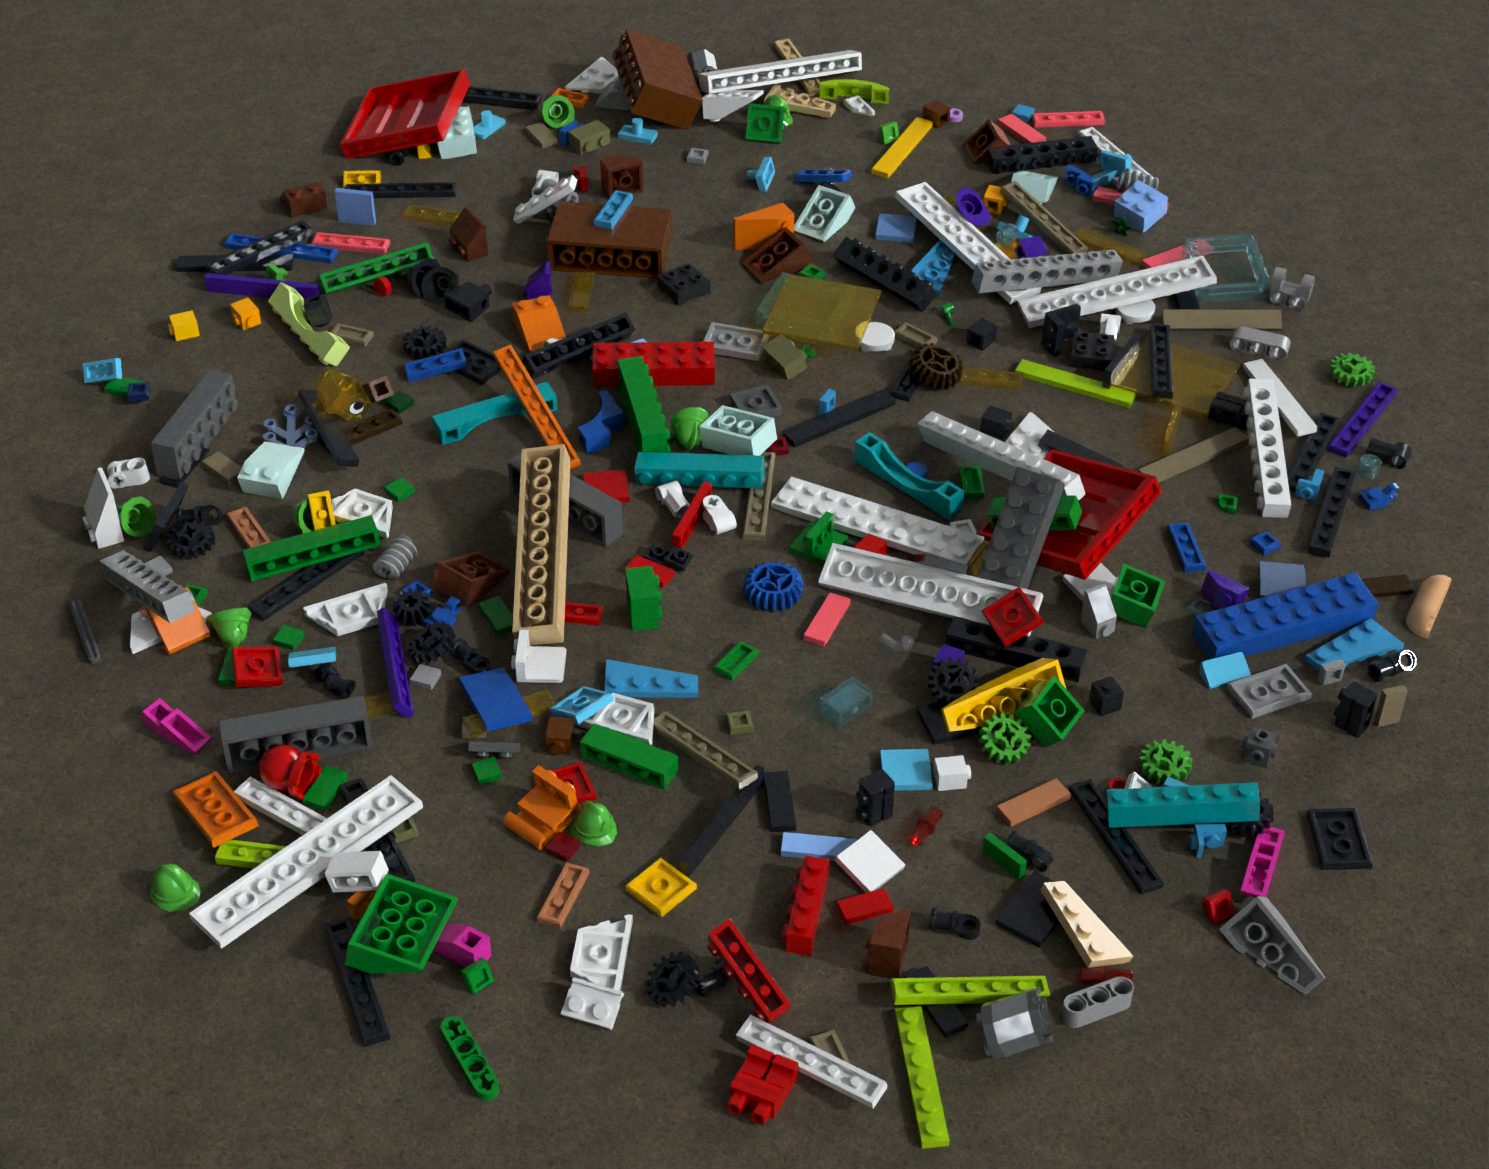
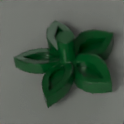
[1112,216,1133,237]

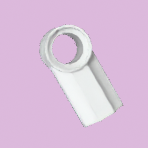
[531,170,559,196]
[1099,313,1121,345]
[655,481,690,519]

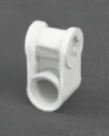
[107,457,150,489]
[703,495,737,535]

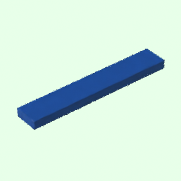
[224,233,338,264]

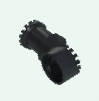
[388,147,412,166]
[176,505,224,525]
[450,639,491,674]
[1367,650,1416,683]
[313,662,356,699]
[1006,831,1053,872]
[929,907,981,940]
[694,958,728,997]

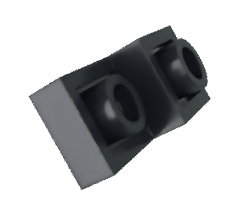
[643,542,693,571]

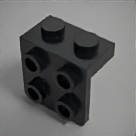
[1041,304,1081,357]

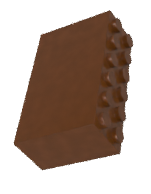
[612,29,703,129]
[547,201,672,279]

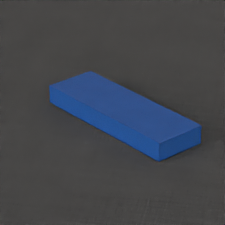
[795,169,852,183]
[404,348,467,382]
[1167,523,1207,573]

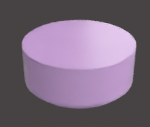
[950,108,963,122]

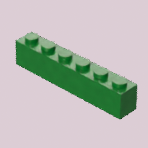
[316,242,433,296]
[243,515,381,581]

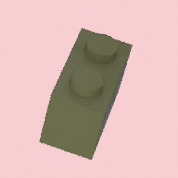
[568,120,610,155]
[762,334,807,380]

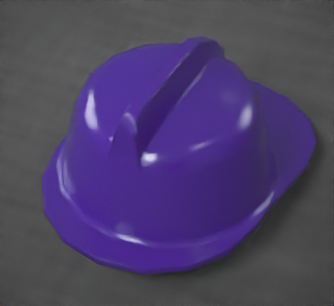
[955,188,990,226]

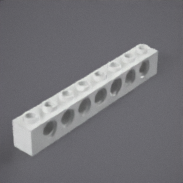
[1243,379,1291,518]

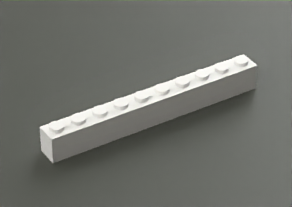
[699,50,862,94]
[917,411,1086,501]

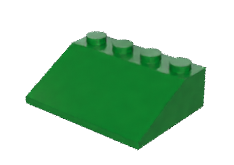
[345,874,458,973]

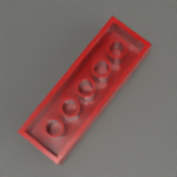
[593,341,715,387]

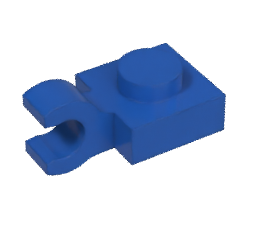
[559,120,584,147]
[1358,483,1400,511]
[424,596,461,626]

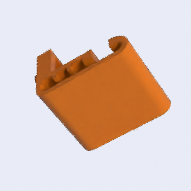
[138,587,210,655]
[504,765,580,851]

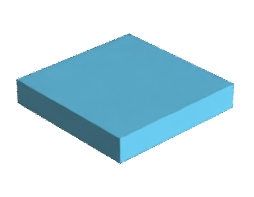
[288,647,336,667]
[549,686,614,724]
[880,749,933,791]

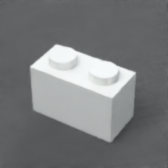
[325,851,389,892]

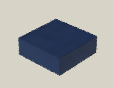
[127,382,151,402]

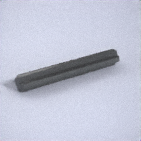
[69,600,102,665]

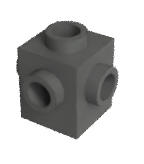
[1242,727,1279,768]

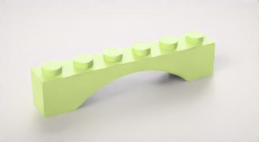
[268,282,350,366]

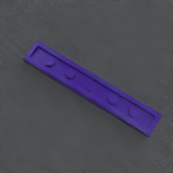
[205,273,320,301]
[1328,382,1398,458]
[377,607,414,718]

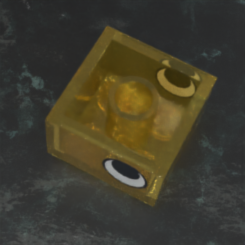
[314,367,372,422]

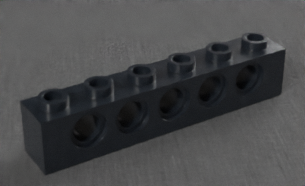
[987,136,1098,174]
[833,237,937,312]
[521,312,636,380]
[946,616,1087,683]

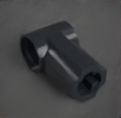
[1366,438,1412,469]

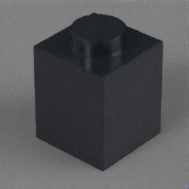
[303,293,333,327]
[966,318,997,351]
[980,406,1014,439]
[1089,676,1124,716]

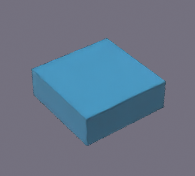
[1012,104,1035,122]
[819,389,836,415]

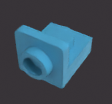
[1295,469,1324,501]
[1189,824,1227,858]

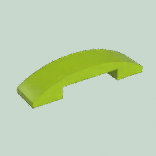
[819,79,889,104]

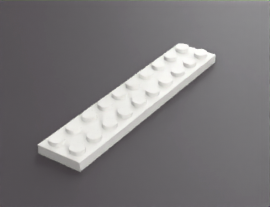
[895,182,1041,304]
[1017,256,1217,328]
[771,477,984,567]
[818,543,1043,637]
[189,775,423,949]

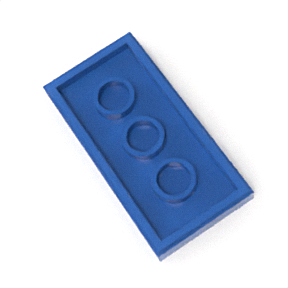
[459,667,532,731]

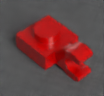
[573,165,588,192]

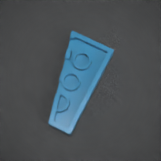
[911,240,956,297]
[1305,618,1404,672]
[605,659,698,698]

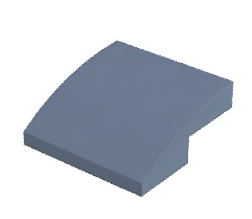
[1258,561,1306,598]

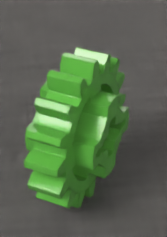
[1329,353,1375,387]
[978,713,1031,765]
[1139,739,1193,784]

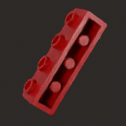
[782,856,830,956]
[706,919,791,1024]

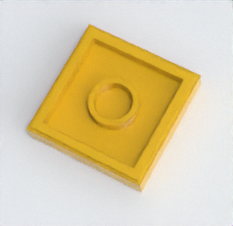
[625,858,697,917]

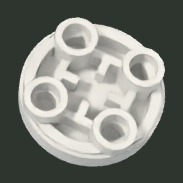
[1115,300,1155,324]
[855,322,895,352]

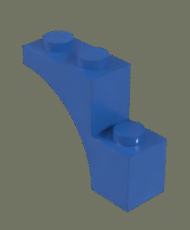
[578,390,626,454]

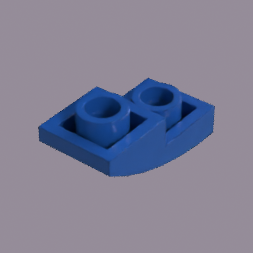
[1064,164,1095,197]

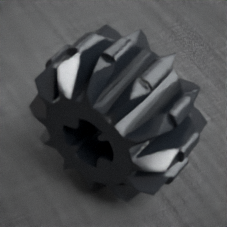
[392,587,432,626]

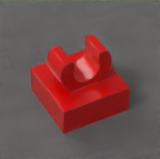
[1201,889,1235,924]

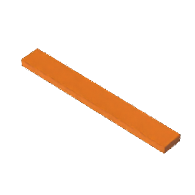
[493,345,581,469]

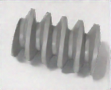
[1117,168,1159,192]
[373,534,417,580]

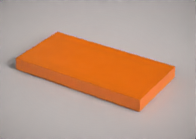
[172,771,259,848]

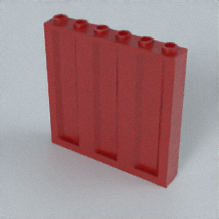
[339,69,470,159]
[976,449,1161,580]

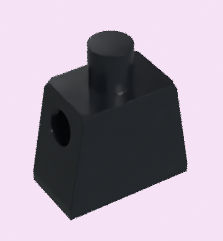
[444,282,492,322]

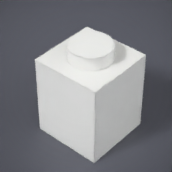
[933,755,971,791]

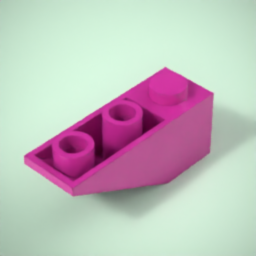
[433,923,492,968]

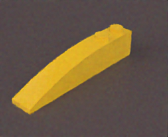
[941,658,1066,732]

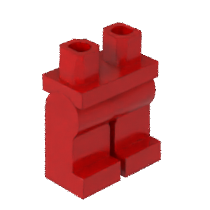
[727,1044,799,1126]

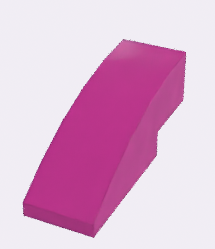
[141,698,212,754]

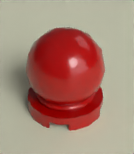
[259,744,322,800]

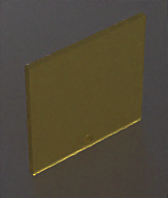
[762,274,881,351]
[1112,336,1240,418]

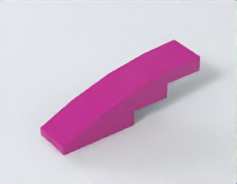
[1240,827,1285,898]

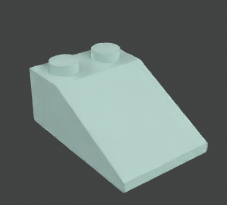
[1012,171,1058,205]
[794,185,856,242]
[237,442,305,499]

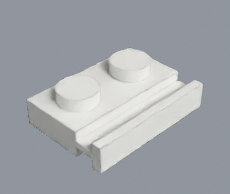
[561,977,624,1030]

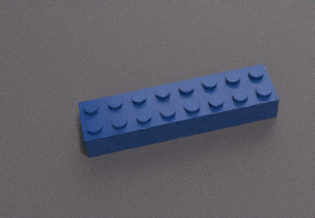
[1192,573,1379,660]

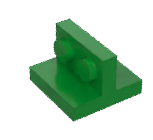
[745,103,786,143]
[789,511,849,565]

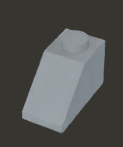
[1080,583,1117,639]

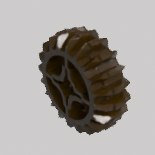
[909,343,964,391]

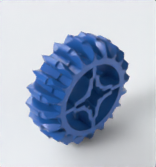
[743,560,803,612]

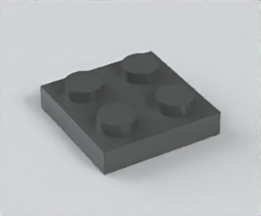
[730,385,783,417]

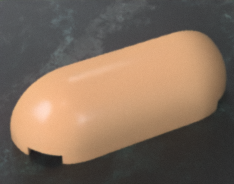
[1406,575,1452,638]

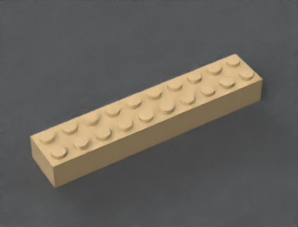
[512,444,571,646]

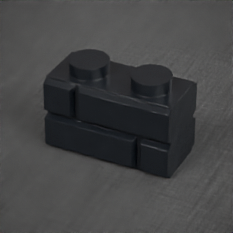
[1208,391,1249,430]
[1333,682,1377,738]
[855,769,895,827]

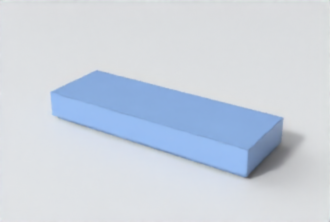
[781,832,857,861]

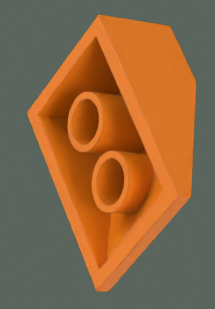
[733,203,794,250]
[512,295,566,352]

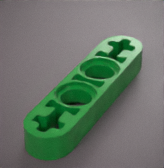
[441,1016,499,1101]

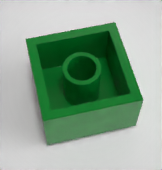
[1109,564,1165,628]
[625,566,663,631]
[1015,676,1085,747]

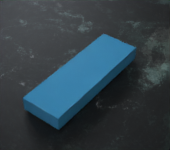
[594,190,633,230]

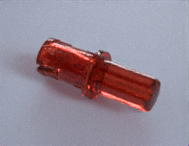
[909,806,943,846]
[1080,965,1133,984]

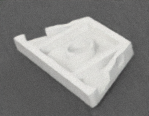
[565,57,619,94]
[1005,412,1054,459]
[332,489,393,539]
[303,583,388,636]
[130,607,212,654]
[573,693,654,745]
[570,914,633,991]

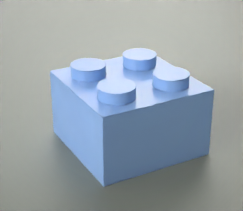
[1114,180,1168,233]

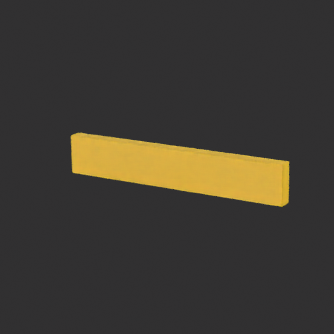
[871,117,933,179]

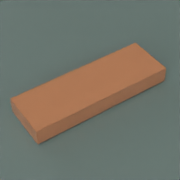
[226,507,271,549]
[996,778,1071,827]
[537,862,589,929]

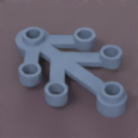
[263,404,319,448]

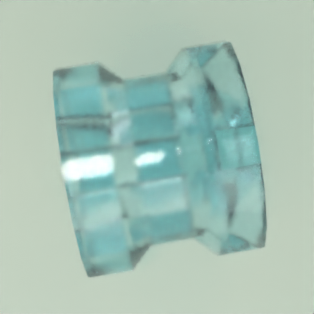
[996,223,1019,247]
[1357,454,1381,479]

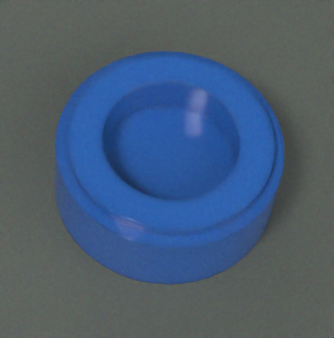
[907,462,927,479]

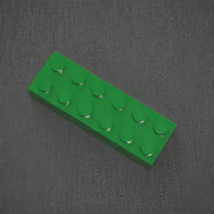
[618,356,671,453]

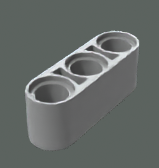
[1230,326,1291,361]
[1061,977,1134,1028]

